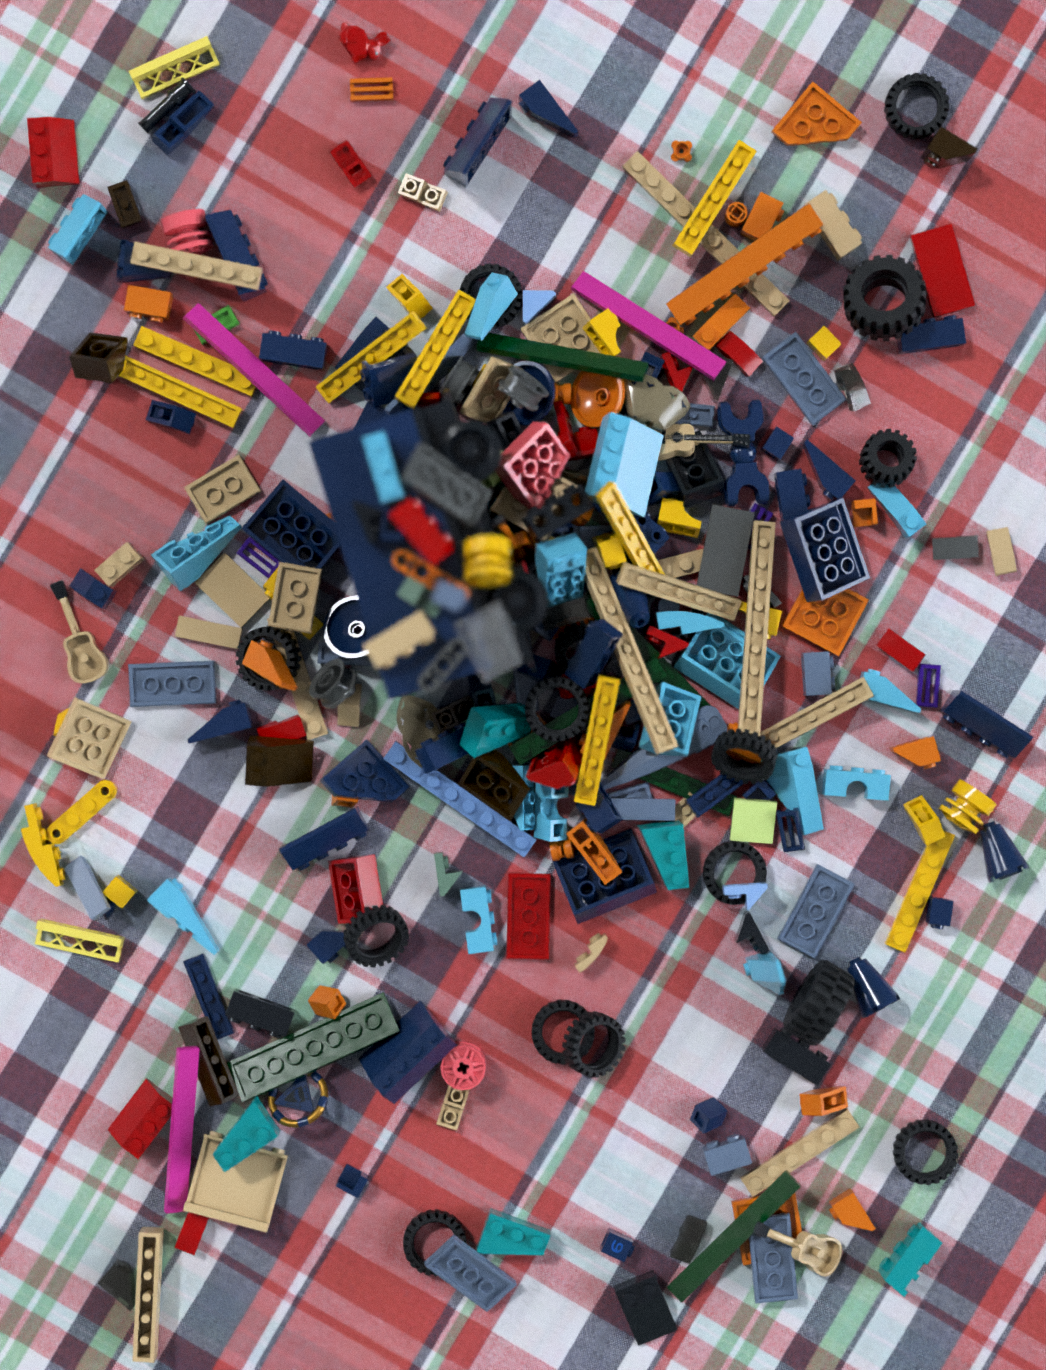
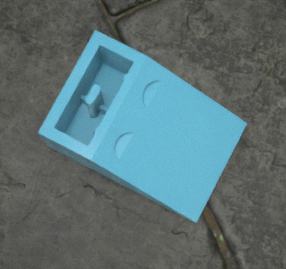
[535,533,587,608]

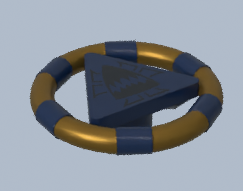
[268,1071,328,1128]

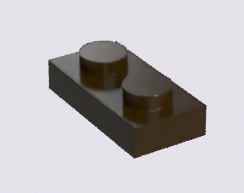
[107,180,143,229]

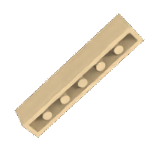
[132,1227,164,1363]

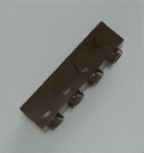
[178,1016,239,1107]

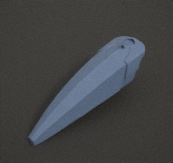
[600,706,727,790]

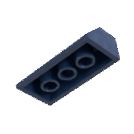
[205,210,268,302]
[939,690,1033,759]
[279,806,369,871]

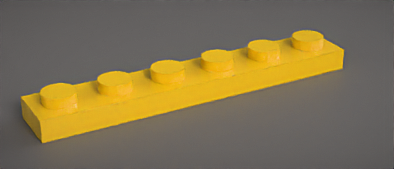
[672,140,757,257]
[394,289,476,409]
[315,310,426,404]
[133,326,256,397]
[119,355,243,429]
[595,481,665,575]
[574,675,620,806]
[884,830,955,953]

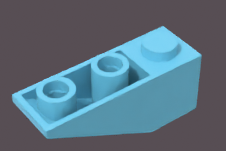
[512,765,536,831]

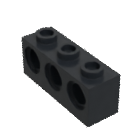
[522,484,594,542]

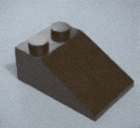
[245,735,314,787]
[458,749,530,821]

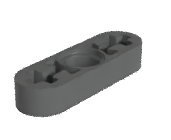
[418,638,469,692]

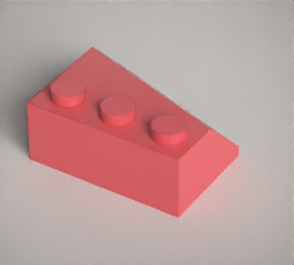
[495,422,570,509]

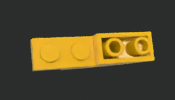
[21,803,66,887]

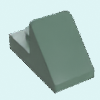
[396,576,442,618]
[434,851,463,897]

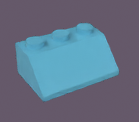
[48,194,108,265]
[639,682,701,756]

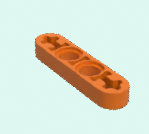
[392,550,471,602]

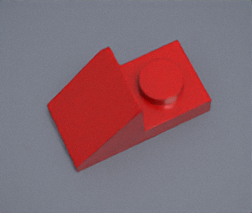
[660,352,693,397]
[645,626,689,659]

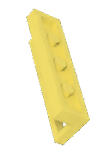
[129,36,220,99]
[35,918,125,963]

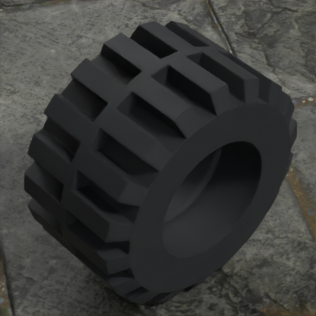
[859,429,917,488]

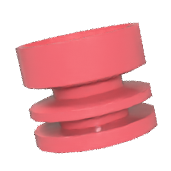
[161,209,214,255]
[440,1040,486,1090]

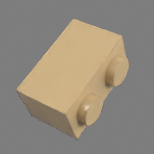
[95,542,145,587]

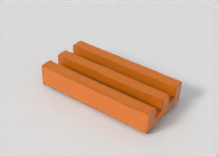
[350,77,393,102]

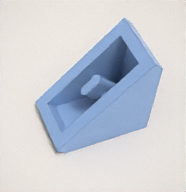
[522,290,556,326]

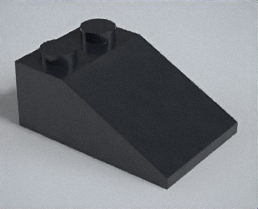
[665,430,725,508]
[614,1270,678,1346]

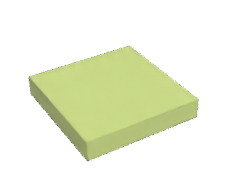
[730,798,777,844]

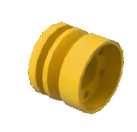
[463,535,511,588]
[938,779,997,835]

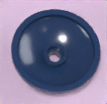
[502,361,555,425]
[323,596,370,659]

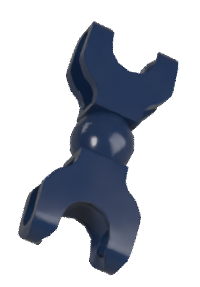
[717,399,769,507]

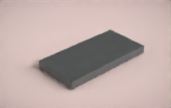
[399,442,492,530]
[696,504,755,597]

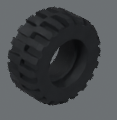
[843,255,926,341]
[783,960,855,1046]

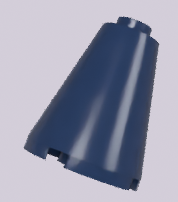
[116,239,175,283]
[609,571,650,628]
[980,821,1029,883]
[847,957,901,1019]

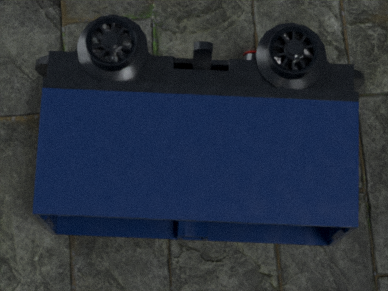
[308,387,548,699]

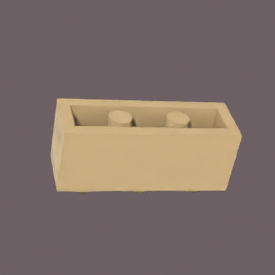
[803,190,862,261]
[363,610,436,670]

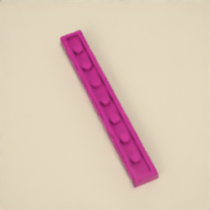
[571,271,726,381]
[183,303,325,437]
[164,1046,200,1214]

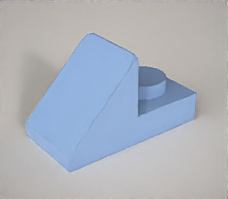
[722,882,768,911]

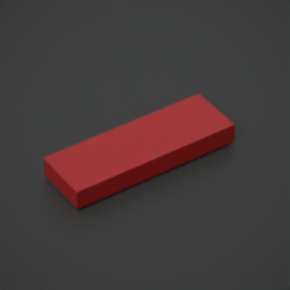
[554,400,578,458]

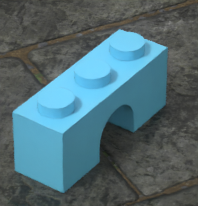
[362,431,405,504]
[822,765,891,801]
[534,783,569,842]
[460,885,498,954]

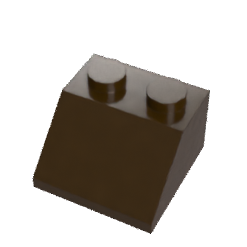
[921,127,978,169]
[69,332,128,383]

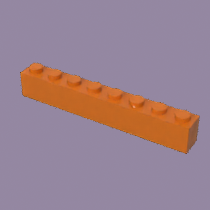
[666,203,824,326]

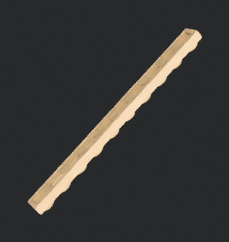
[622,151,790,317]
[737,520,776,736]
[585,547,678,755]

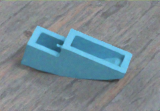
[655,611,725,635]

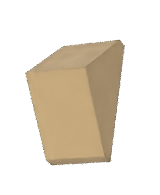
[337,684,362,727]

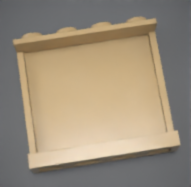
[183,1131,288,1233]

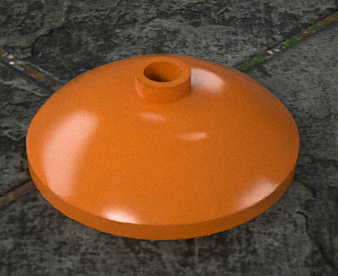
[571,371,625,428]

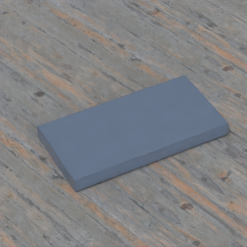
[761,332,847,426]
[128,661,217,707]
[777,864,855,959]
[749,1212,798,1304]
[424,1235,517,1312]

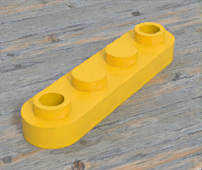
[46,780,117,844]

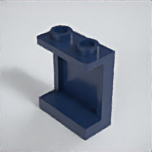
[360,347,418,408]

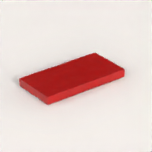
[909,223,975,318]
[506,873,551,960]

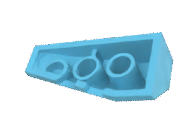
[151,516,242,591]
[761,747,824,835]
[147,877,219,955]
[743,950,785,995]

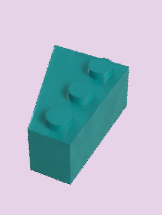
[459,703,531,758]
[637,820,689,890]
[212,1095,281,1173]
[476,1208,551,1256]
[878,1222,942,1297]

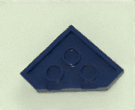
[320,739,409,802]

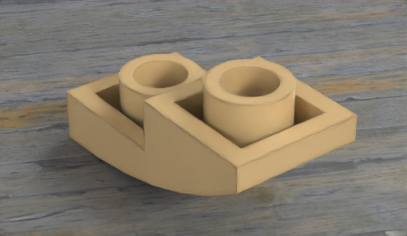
[398,174,448,212]
[986,527,1017,576]
[574,933,608,973]
[436,1085,470,1131]

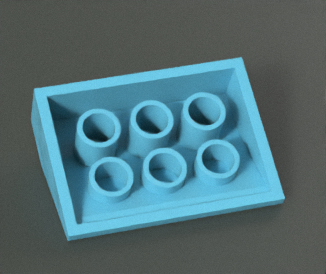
[585,412,664,517]
[674,613,781,709]

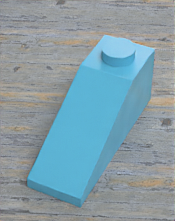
[465,272,518,341]
[867,483,926,538]
[860,669,921,713]

